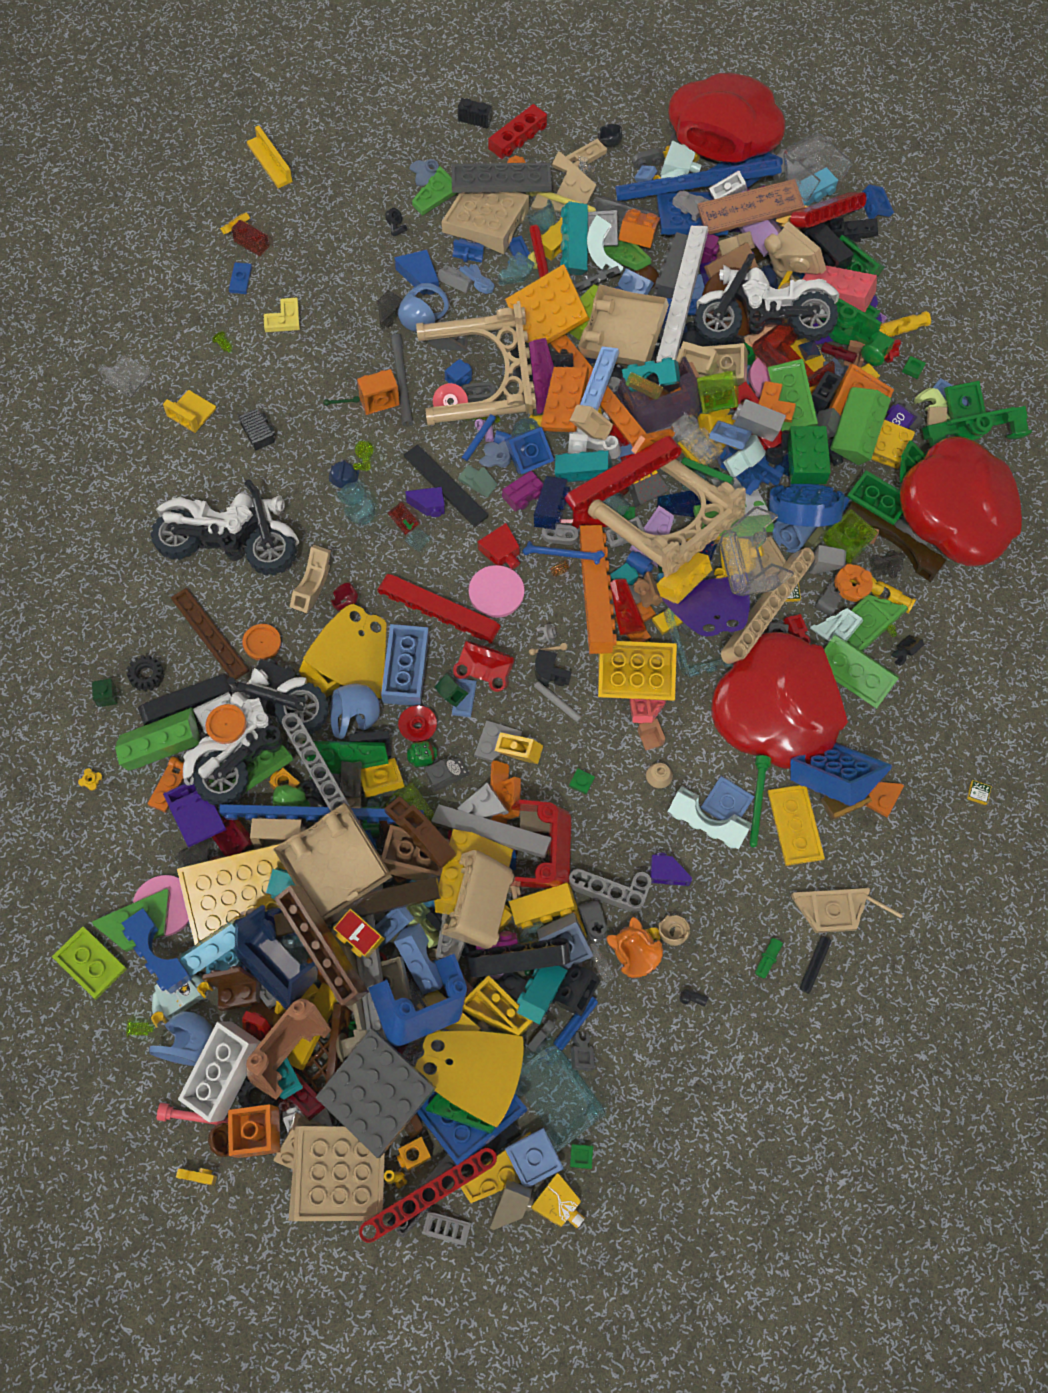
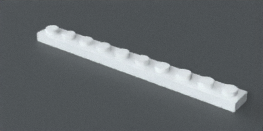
[656,226,708,363]

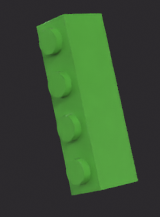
[830,387,891,465]
[115,708,201,771]

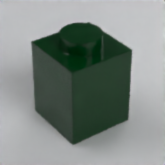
[434,673,469,707]
[92,679,117,707]

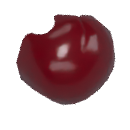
[331,583,359,611]

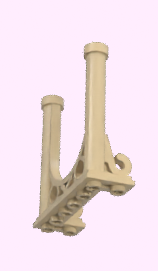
[416,301,536,426]
[588,459,746,578]

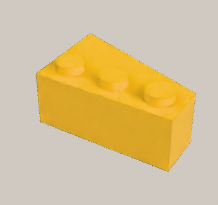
[463,976,533,1036]

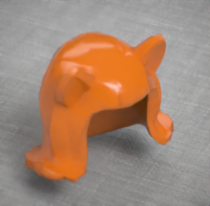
[606,917,663,978]

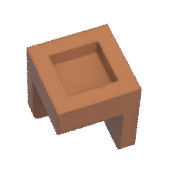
[844,340,865,368]
[637,719,665,750]

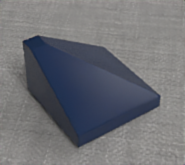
[798,340,821,361]

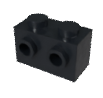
[553,964,601,1016]

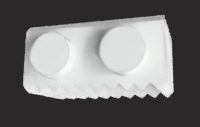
[709,170,747,199]

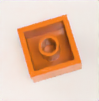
[618,209,660,248]
[357,369,399,415]
[228,1104,281,1158]

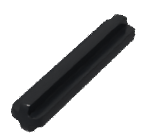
[800,936,832,994]

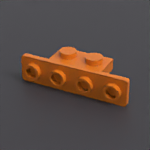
[490,761,521,824]

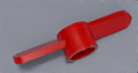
[547,510,608,528]

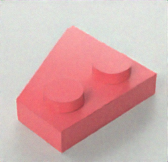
[629,699,666,724]

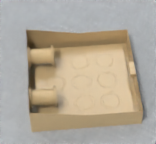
[442,192,529,254]
[578,284,669,366]
[273,803,392,920]
[288,1126,384,1221]

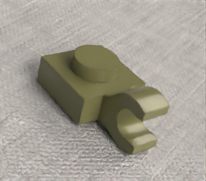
[803,526,832,549]

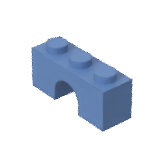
[394,923,443,994]

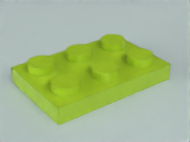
[52,927,127,1000]

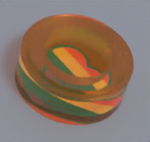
[550,561,569,577]

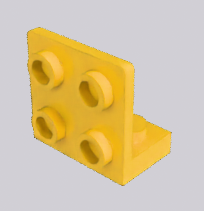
[163,390,216,433]
[871,420,915,469]

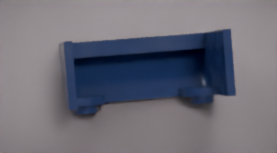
[235,905,318,1010]

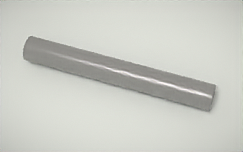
[534,681,582,722]

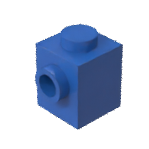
[445,359,472,387]

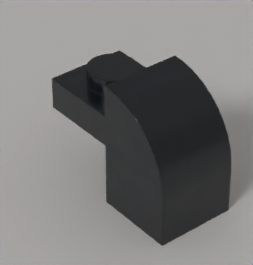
[534,649,572,687]

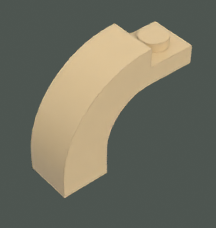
[290,545,331,613]

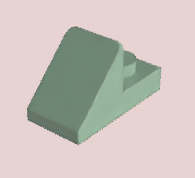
[458,465,498,498]

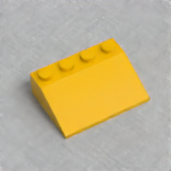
[598,641,677,701]
[434,829,513,915]

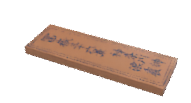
[697,179,805,235]

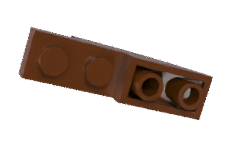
[384,796,456,868]

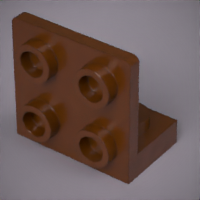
[202,966,260,1011]

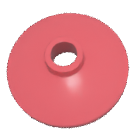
[433,383,468,407]

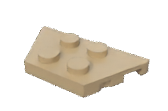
[791,888,870,933]

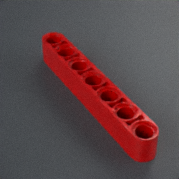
[790,192,866,227]
[565,436,682,514]
[377,574,501,644]
[359,1148,497,1243]

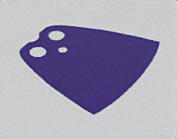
[659,576,750,637]

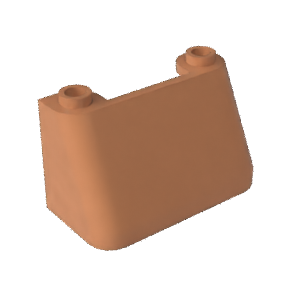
[246,999,331,1100]

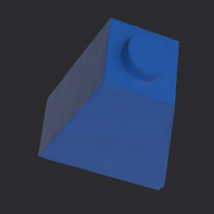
[394,250,439,295]

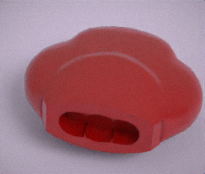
[668,73,785,162]
[900,437,1022,567]
[711,632,848,769]

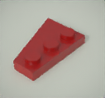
[610,579,647,635]

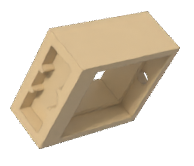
[250,818,306,849]

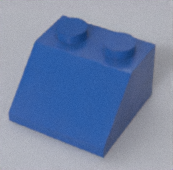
[505,427,554,474]

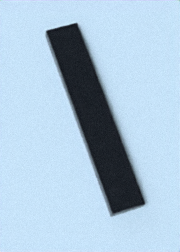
[404,444,488,527]

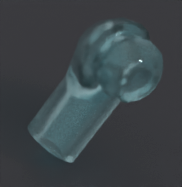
[367,793,384,808]
[519,922,543,943]

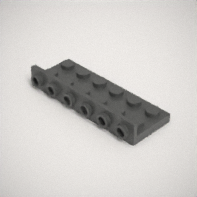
[452,163,552,193]

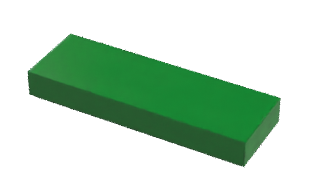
[681,457,735,486]

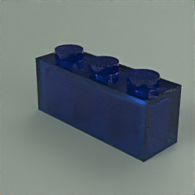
[534,476,570,530]

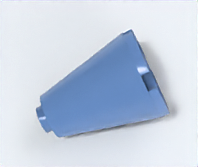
[772,521,817,553]

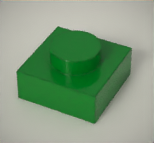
[902,356,926,379]
[569,768,595,795]
[570,1144,593,1169]

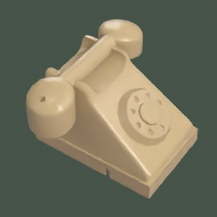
[764,221,827,279]

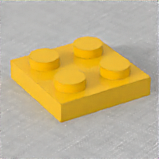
[358,758,404,798]

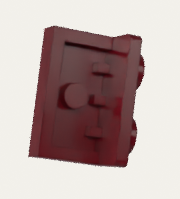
[212,817,253,857]

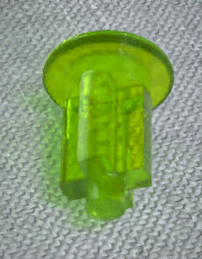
[212,331,232,353]
[126,1019,154,1038]

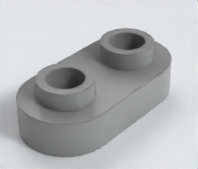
[542,523,578,545]

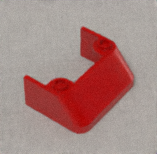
[509,800,571,889]

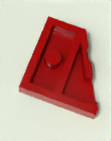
[242,1011,272,1041]

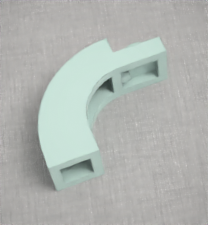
[587,215,624,274]
[723,435,766,477]

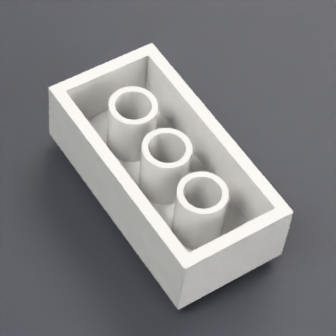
[178,1021,261,1123]

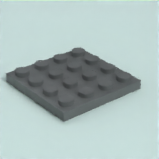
[315,1028,437,1158]

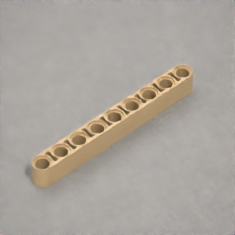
[721,548,815,664]

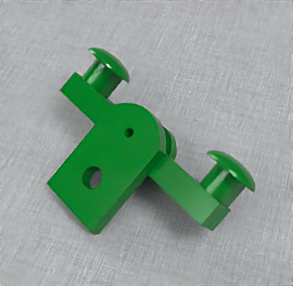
[820,298,895,366]
[922,381,1033,454]

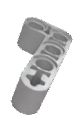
[569,869,651,913]

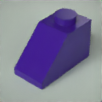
[405,487,445,517]
[650,853,692,886]

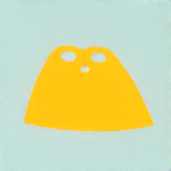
[303,604,386,699]
[415,1031,524,1127]

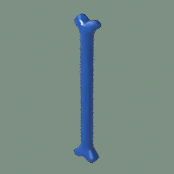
[522,541,605,565]

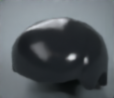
[598,124,622,147]

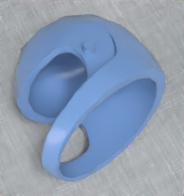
[398,283,449,332]
[330,684,380,739]
[149,1011,213,1066]

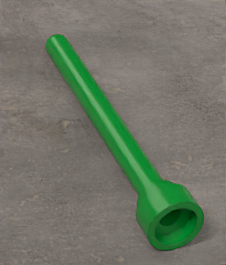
[749,755,771,848]

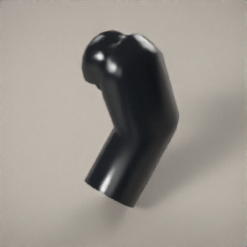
[679,989,709,1007]

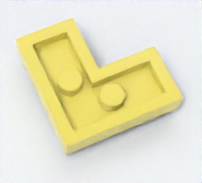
[264,298,300,332]

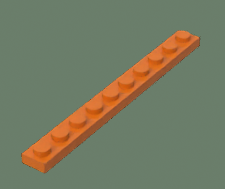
[549,334,647,447]

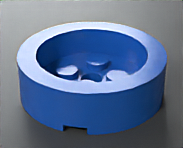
[768,484,845,527]

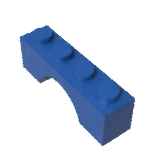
[122,908,192,994]

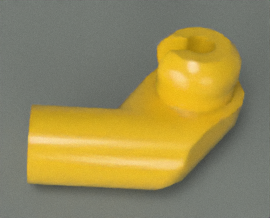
[384,1170,407,1188]

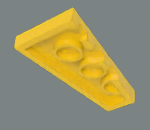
[460,1132,531,1203]

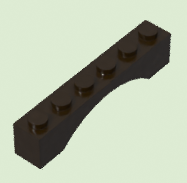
[839,501,947,582]

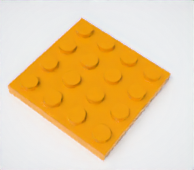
[505,264,590,344]

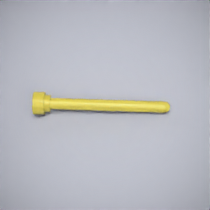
[525,192,596,212]

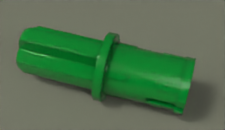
[755,938,783,979]

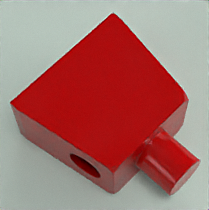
[477,523,520,569]

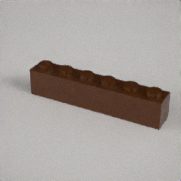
[274,885,369,1006]

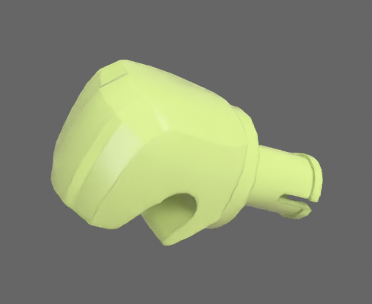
[914,388,950,422]

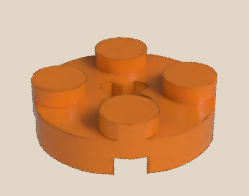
[834,564,873,602]

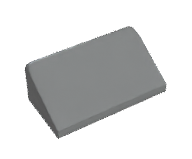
[437,265,474,293]

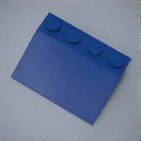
[791,743,892,806]

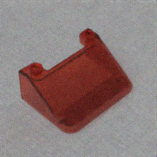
[752,325,835,387]

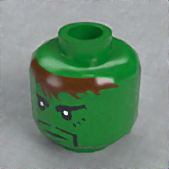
[407,741,437,768]

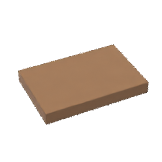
[704,242,758,279]

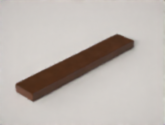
[171,588,249,680]

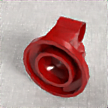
[453,641,515,692]

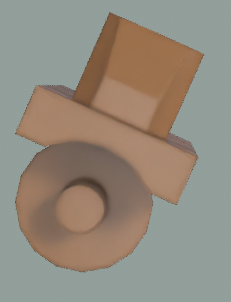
[633,571,663,608]

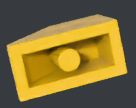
[494,732,543,764]

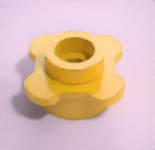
[78,768,102,791]

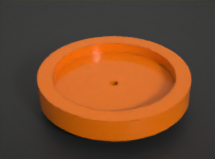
[242,624,281,661]
[205,704,247,744]

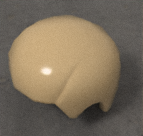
[659,915,690,946]

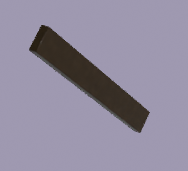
[274,877,441,936]

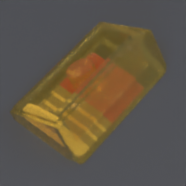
[625,372,663,400]

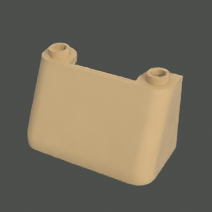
[441,850,514,949]

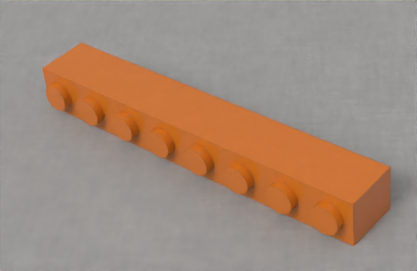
[579,525,617,654]

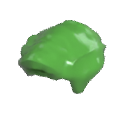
[272,785,311,807]

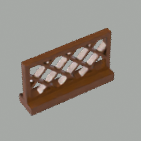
[293,1004,351,1093]

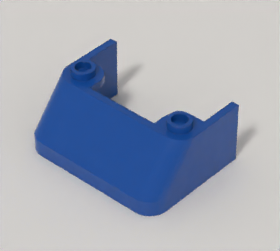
[368,954,467,1047]

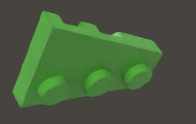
[412,166,457,216]
[604,240,651,270]

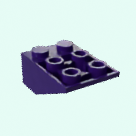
[163,784,226,847]

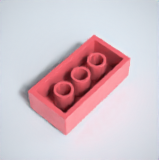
[802,265,877,313]

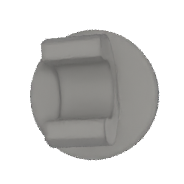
[537,624,556,643]

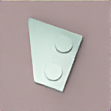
[810,608,863,642]

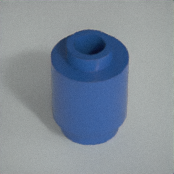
[625,551,654,576]

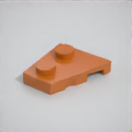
[631,428,675,454]

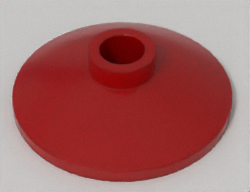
[398,705,437,742]

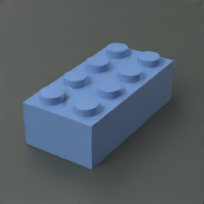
[381,624,429,706]

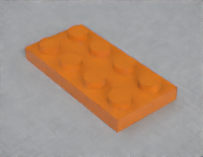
[540,367,589,432]

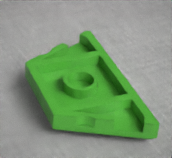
[847,595,908,652]
[92,889,170,952]

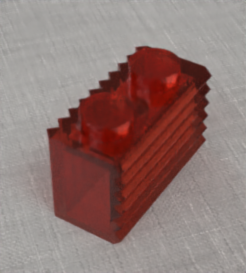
[231,220,270,257]

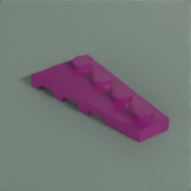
[529,338,554,414]

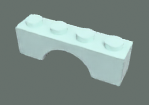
[668,786,752,849]

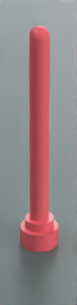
[157,1103,228,1125]

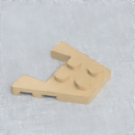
[531,151,596,212]

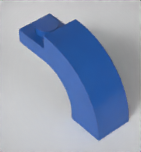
[717,445,763,495]

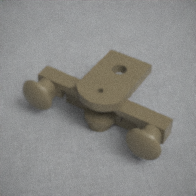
[331,929,412,1063]

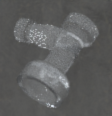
[578,156,595,173]

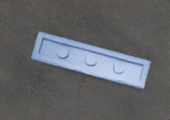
[580,346,619,411]

